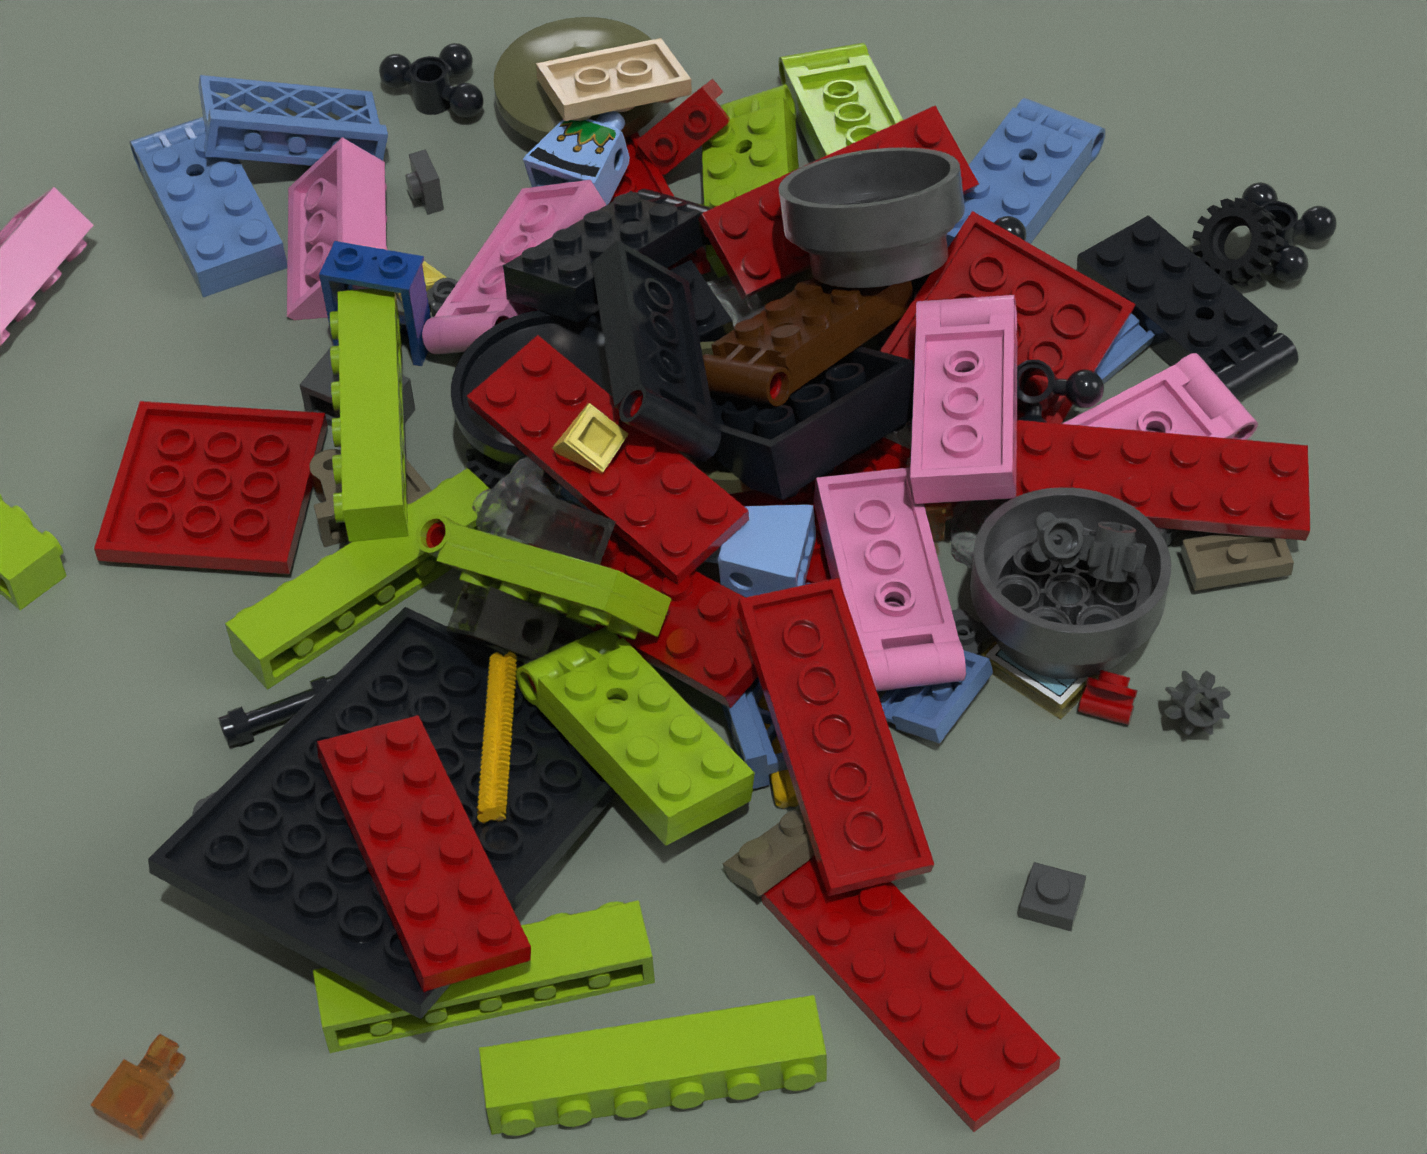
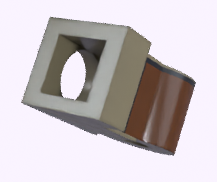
[310,449,349,547]

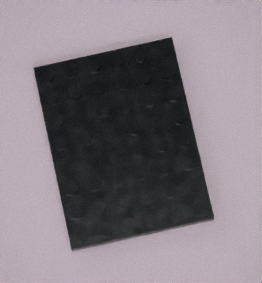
[148,607,617,1019]

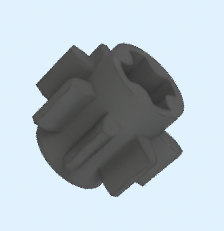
[1079,521,1146,582]
[1164,670,1231,735]

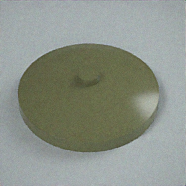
[493,17,664,143]

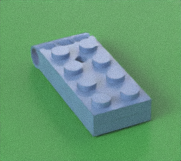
[946,98,1106,248]
[130,117,287,298]

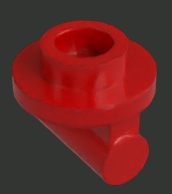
[1078,670,1138,725]

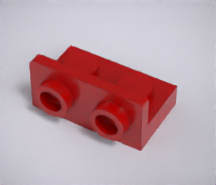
[635,78,730,175]

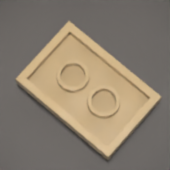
[536,38,692,121]

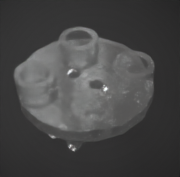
[472,457,568,545]

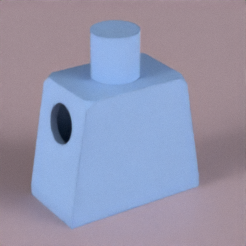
[704,505,816,597]

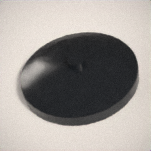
[451,310,613,468]

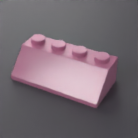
[287,137,388,320]
[0,187,94,346]

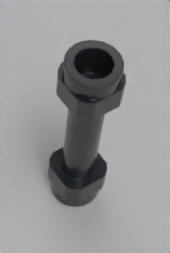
[218,674,335,746]

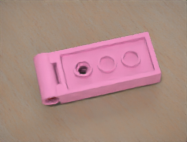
[422,180,606,354]
[910,295,1018,504]
[1062,353,1258,440]
[813,467,966,691]

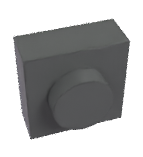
[405,149,444,215]
[1019,862,1086,932]

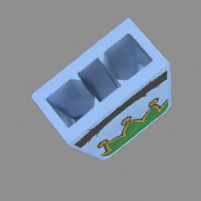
[523,111,630,205]

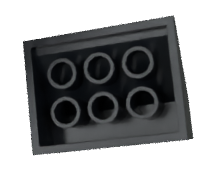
[710,346,914,499]

